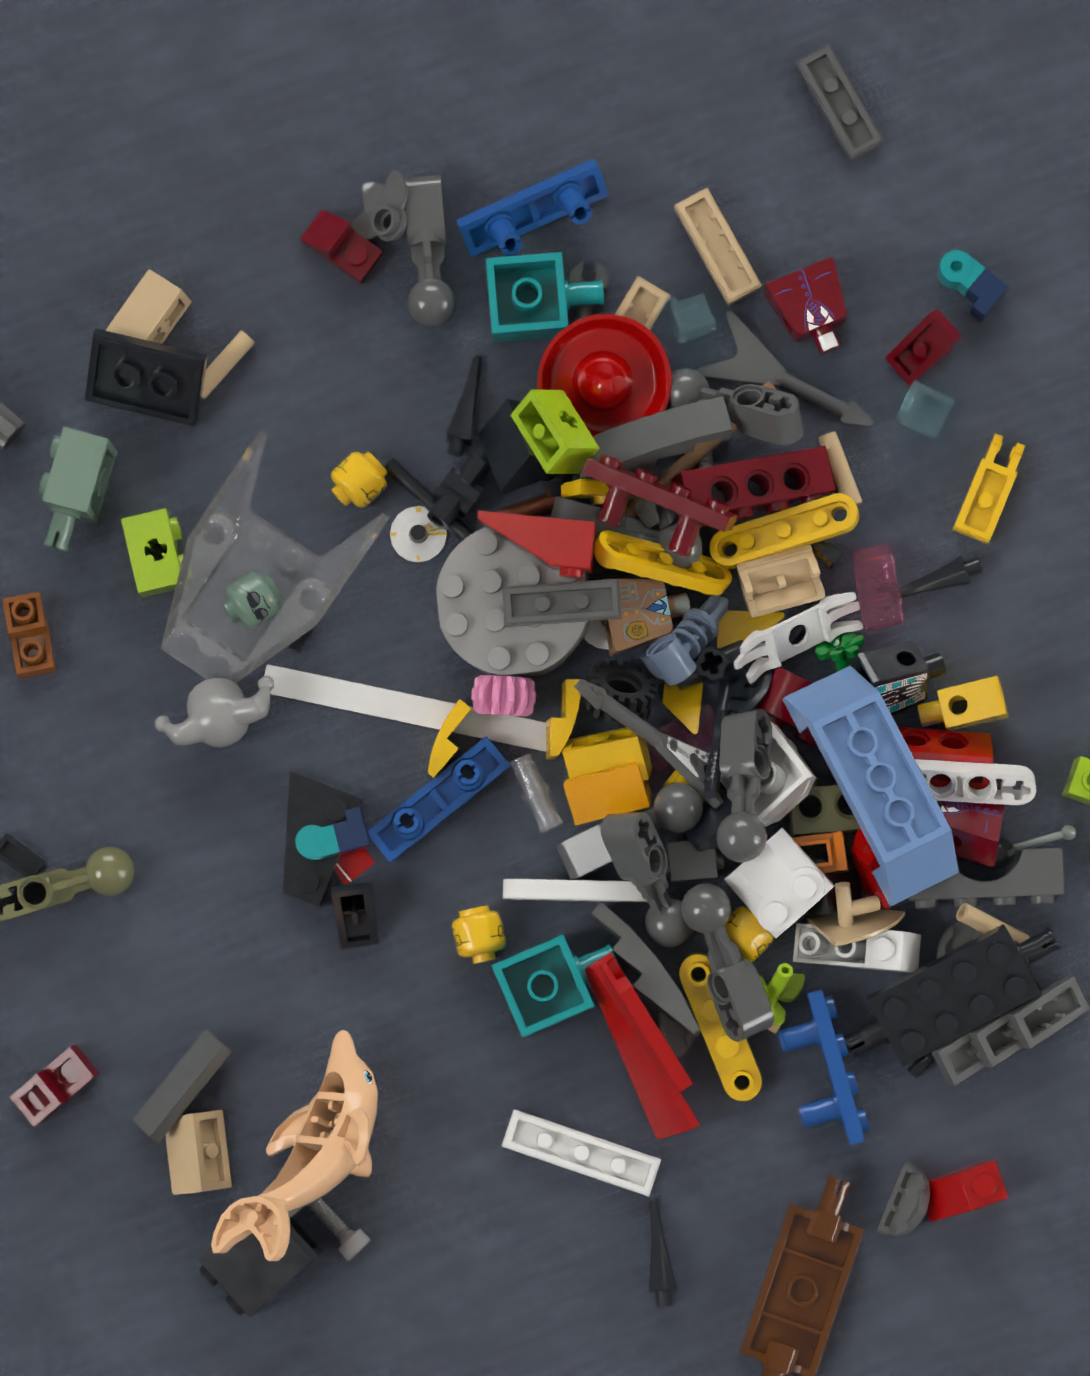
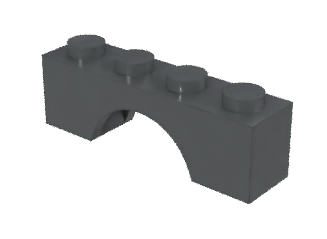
[905,848,1065,909]

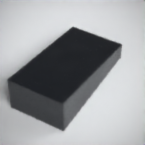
[0,833,45,877]

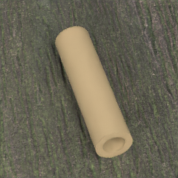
[202,330,255,399]
[818,431,863,505]
[956,903,1030,944]

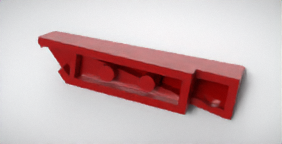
[585,952,700,1139]

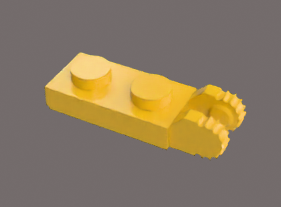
[952,433,1025,544]

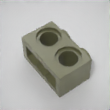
[789,779,860,837]

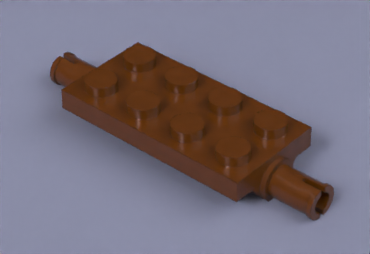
[739,1175,864,1376]

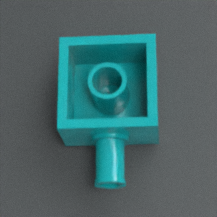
[486,252,604,343]
[491,935,617,1038]

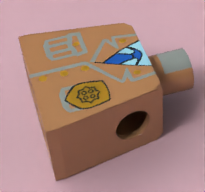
[603,579,690,657]

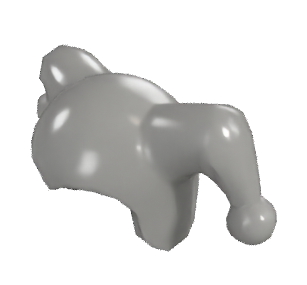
[155,676,275,748]

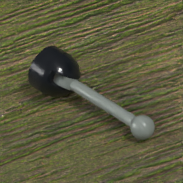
[989,825,1076,870]

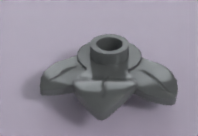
[351,170,408,242]

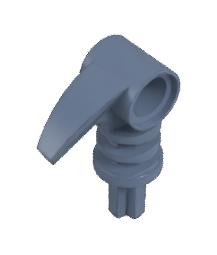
[639,595,729,686]

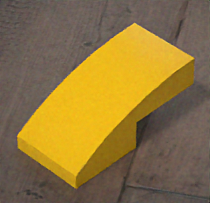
[546,679,581,760]
[428,699,471,778]

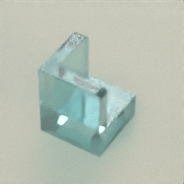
[667,293,717,343]
[894,380,955,439]

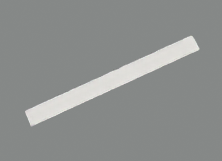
[264,664,546,752]

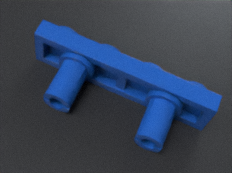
[456,158,609,257]
[367,736,511,863]
[777,990,870,1145]

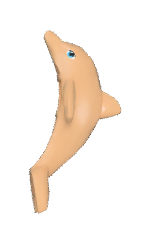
[211,1030,378,1261]

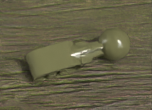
[0,847,135,922]

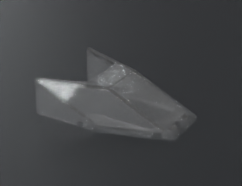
[161,430,389,683]

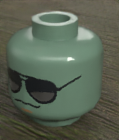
[222,571,283,629]

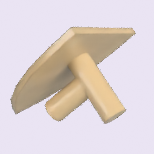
[807,882,905,947]

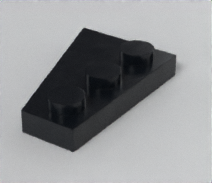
[283,771,362,907]

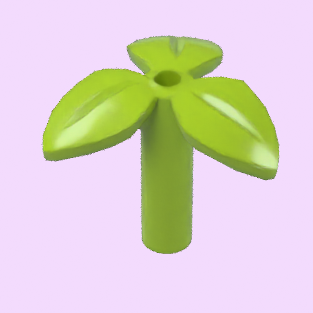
[759,963,805,1026]

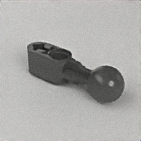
[404,175,456,328]
[666,368,803,445]
[550,496,703,568]
[716,709,772,862]
[555,783,703,880]
[601,812,693,948]
[681,884,774,1042]

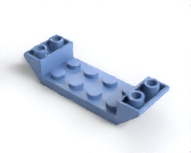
[782,666,959,907]

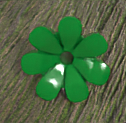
[814,633,864,672]

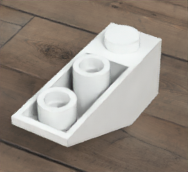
[793,923,921,973]

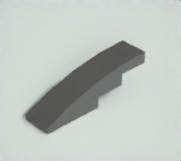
[579,396,733,479]
[591,902,700,1038]
[931,975,1090,1086]

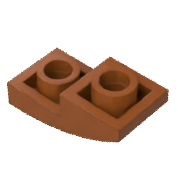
[2,591,57,679]

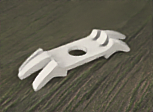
[734,592,863,684]

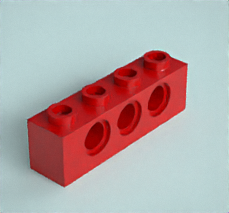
[834,727,994,790]

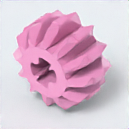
[471,675,536,717]

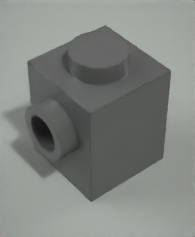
[666,834,724,883]

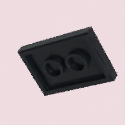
[85,328,208,427]

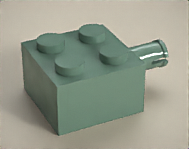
[39,426,117,552]

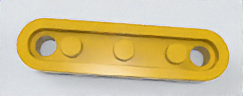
[710,493,860,569]
[593,530,732,596]
[679,952,762,1101]

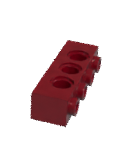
[671,446,836,527]

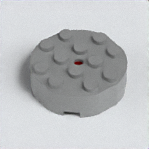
[436,527,590,677]

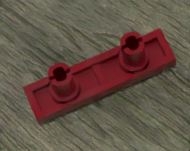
[582,454,738,557]

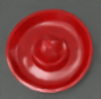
[537,314,672,437]

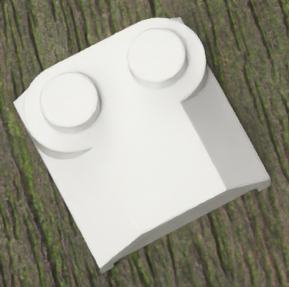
[720,722,816,827]
[724,827,835,938]

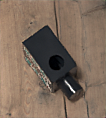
[856,641,946,716]

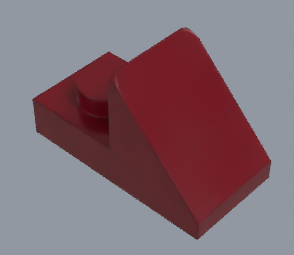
[300,210,383,284]
[885,308,962,386]

